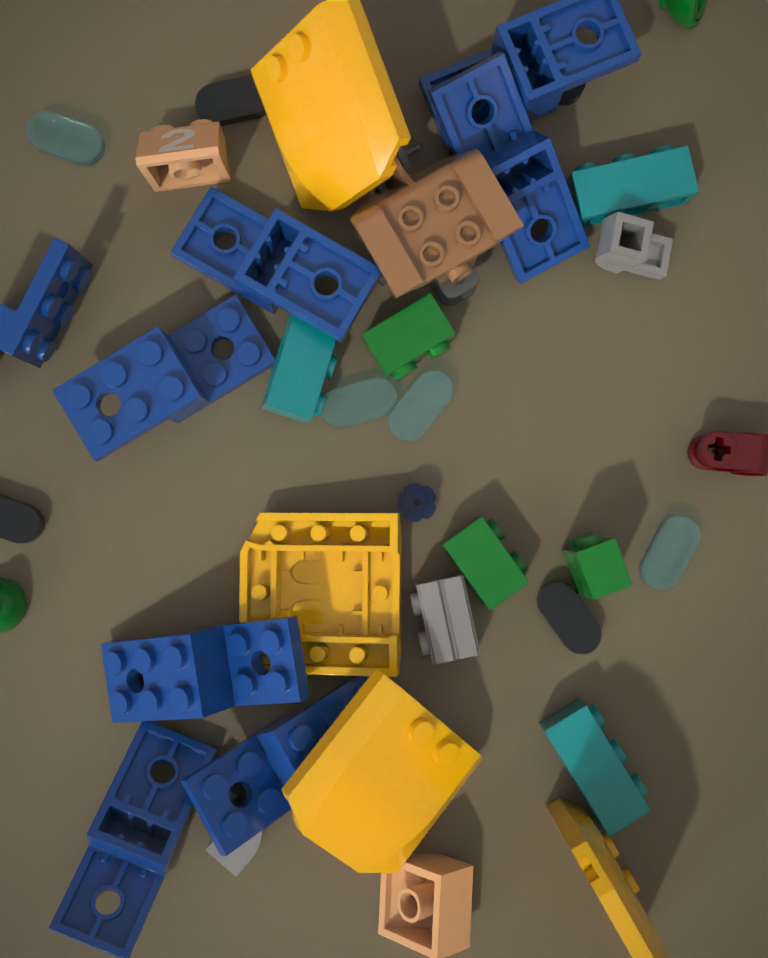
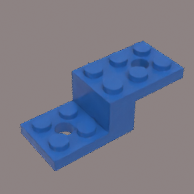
[419,0,642,155]
[427,52,590,284]
[170,186,382,343]
[0,237,93,368]
[52,294,275,461]
[101,616,310,723]
[181,676,370,856]
[48,721,217,958]

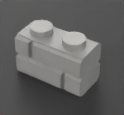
[409,573,480,664]

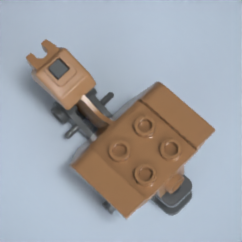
[350,143,524,307]

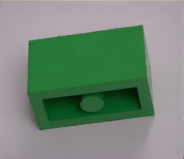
[362,293,456,381]
[441,516,529,610]
[561,532,633,600]

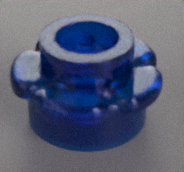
[398,483,436,522]

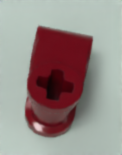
[687,431,768,476]

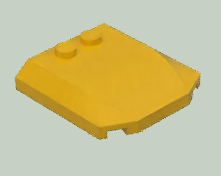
[251,0,411,211]
[239,513,402,677]
[281,668,483,873]
[546,798,667,958]

